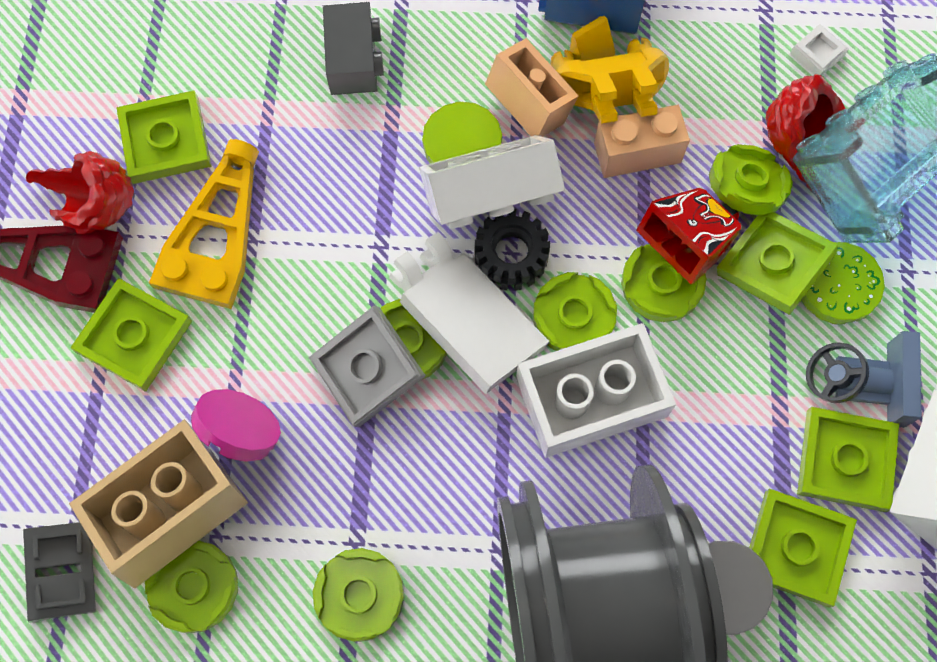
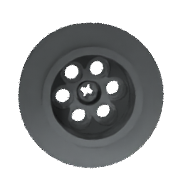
[497,465,728,662]

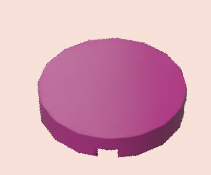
[191,389,281,462]

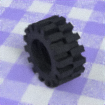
[474,209,550,291]

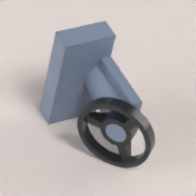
[806,331,922,428]

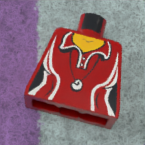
[636,188,742,285]

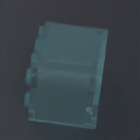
[793,53,937,243]

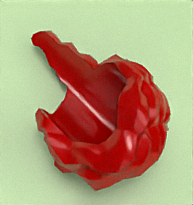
[765,74,849,202]
[26,151,134,235]

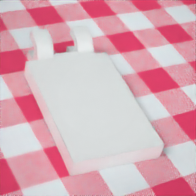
[389,232,549,394]

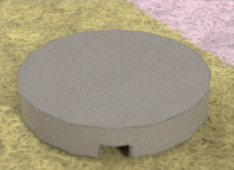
[708,541,773,635]

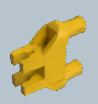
[550,37,669,124]

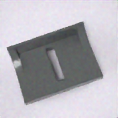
[23,522,96,624]

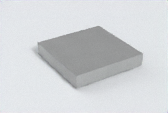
[309,306,426,427]

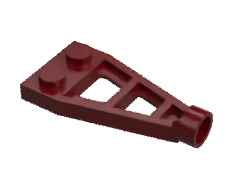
[0,225,123,313]

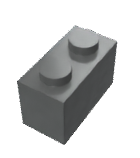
[322,2,384,95]

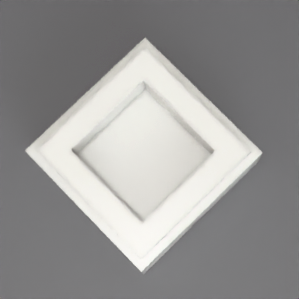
[790,24,849,75]

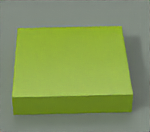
[116,90,212,184]
[717,212,838,315]
[70,278,192,392]
[797,407,899,513]
[749,488,857,608]

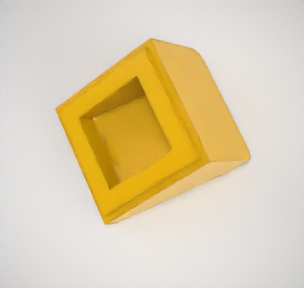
[570,16,615,61]

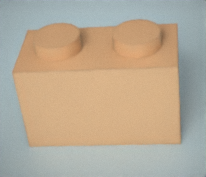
[485,38,579,137]
[594,104,690,178]

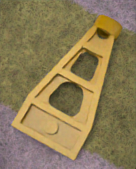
[149,139,259,309]

